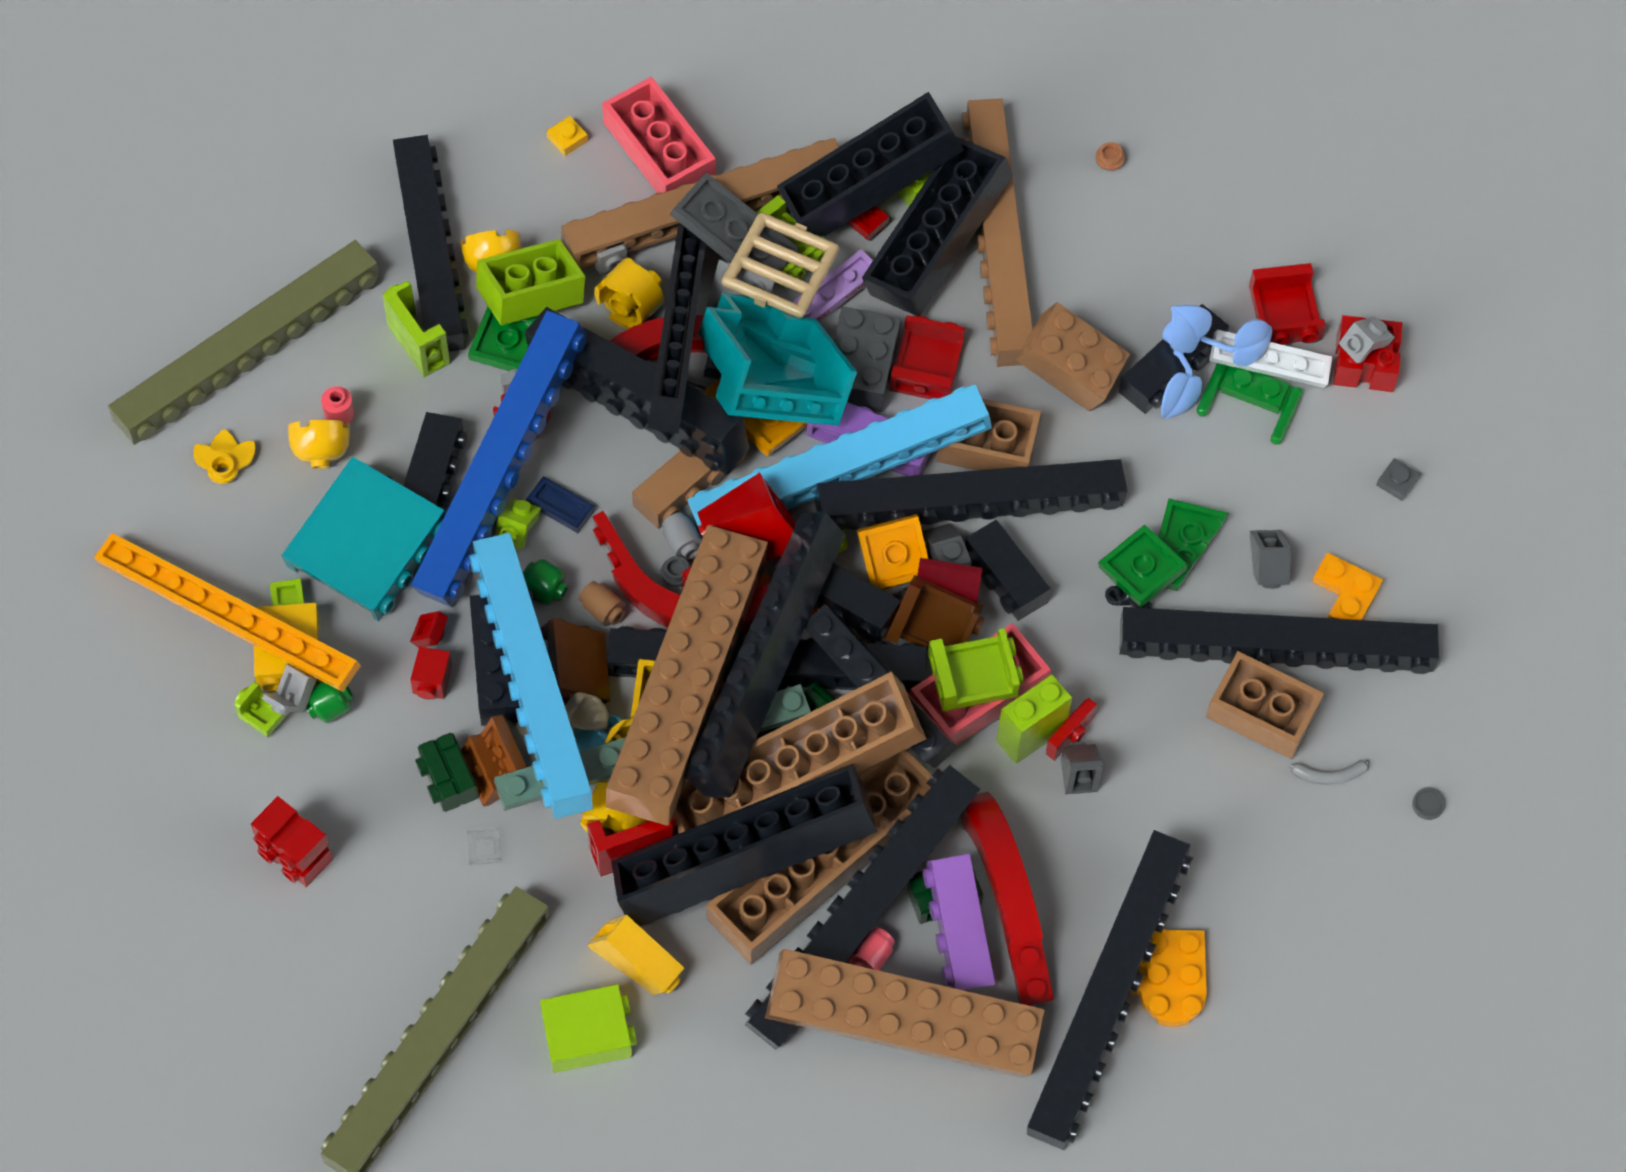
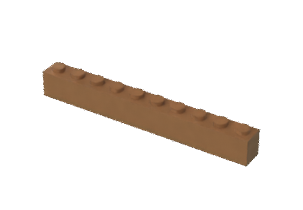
[962,98,1033,367]
[561,137,839,269]

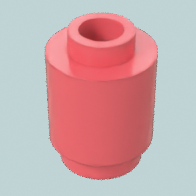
[321,386,355,425]
[849,927,895,971]

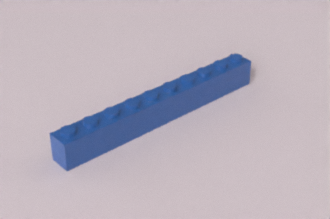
[411,310,587,608]

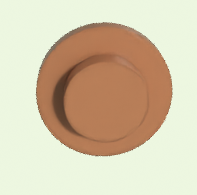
[1095,142,1125,171]

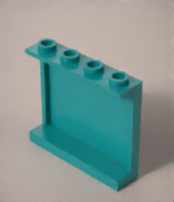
[281,456,446,622]

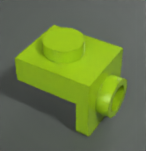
[495,498,541,550]
[234,681,287,738]

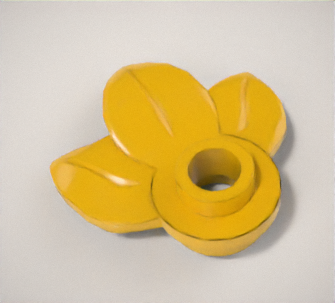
[193,429,255,484]

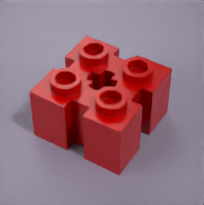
[1333,315,1403,392]
[251,796,333,887]

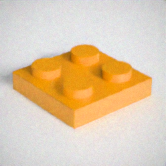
[856,514,928,589]

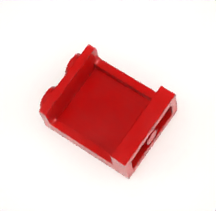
[1249,263,1326,345]
[889,315,965,399]
[587,813,677,877]

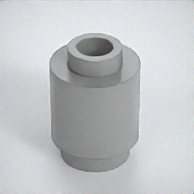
[662,513,702,560]

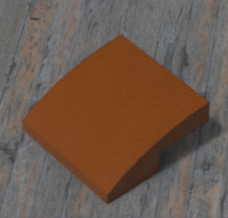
[461,715,527,807]

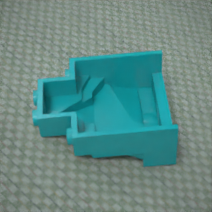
[699,293,857,426]

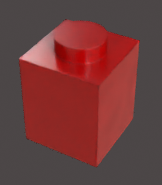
[410,646,452,700]

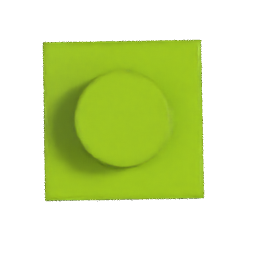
[269,578,305,606]

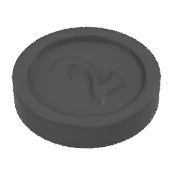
[1412,788,1445,820]

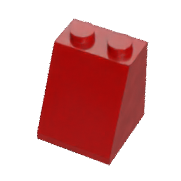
[697,472,796,561]

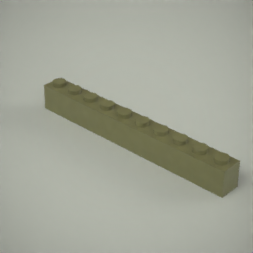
[108,240,380,445]
[321,886,550,1172]

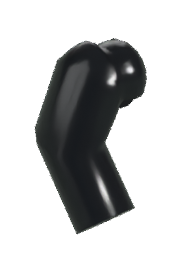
[1105,585,1152,608]

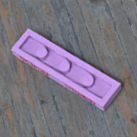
[787,249,873,322]

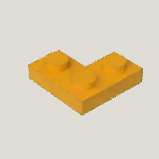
[1312,552,1383,620]

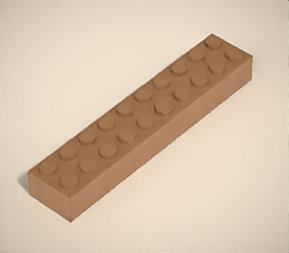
[606,525,768,826]

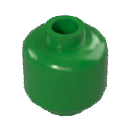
[523,559,569,605]
[306,680,354,723]

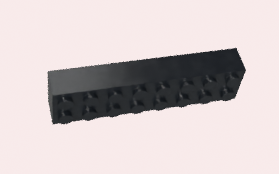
[524,307,749,475]
[611,764,877,927]

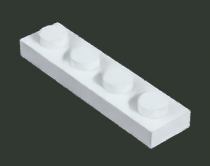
[1209,330,1332,388]

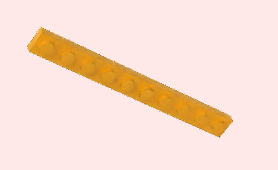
[94,533,361,692]

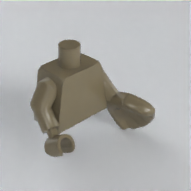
[504,692,609,767]

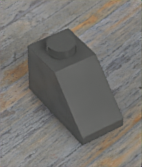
[922,523,972,566]
[1250,530,1291,589]
[1061,742,1103,795]

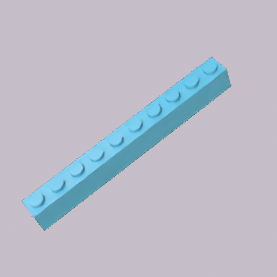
[687,384,992,538]
[469,533,593,819]

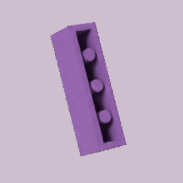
[807,402,933,476]
[923,853,995,990]

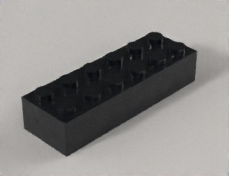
[777,92,964,237]
[862,136,1013,316]

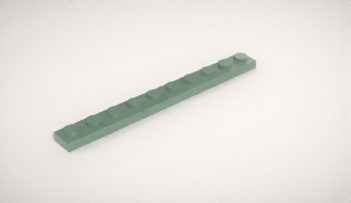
[494,684,811,811]

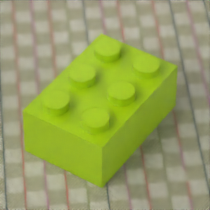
[476,238,585,325]

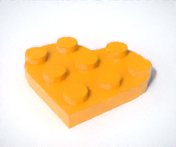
[1130,930,1207,1028]

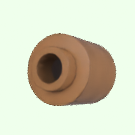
[579,581,625,626]

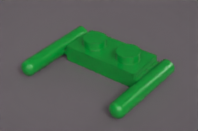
[1196,363,1303,445]

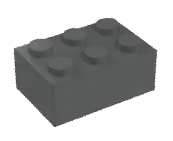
[834,306,901,412]

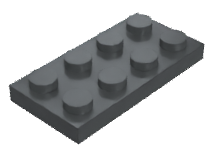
[670,172,799,271]

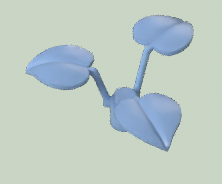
[1161,305,1272,419]

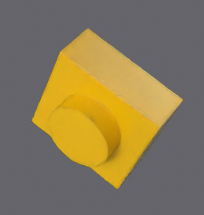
[547,116,588,156]

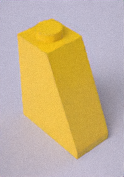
[587,915,684,995]

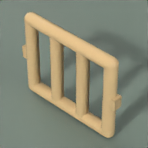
[721,213,840,318]

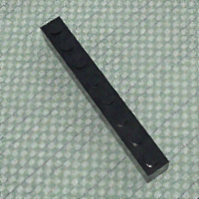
[393,134,469,352]

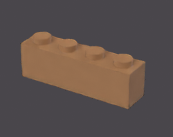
[632,451,746,529]

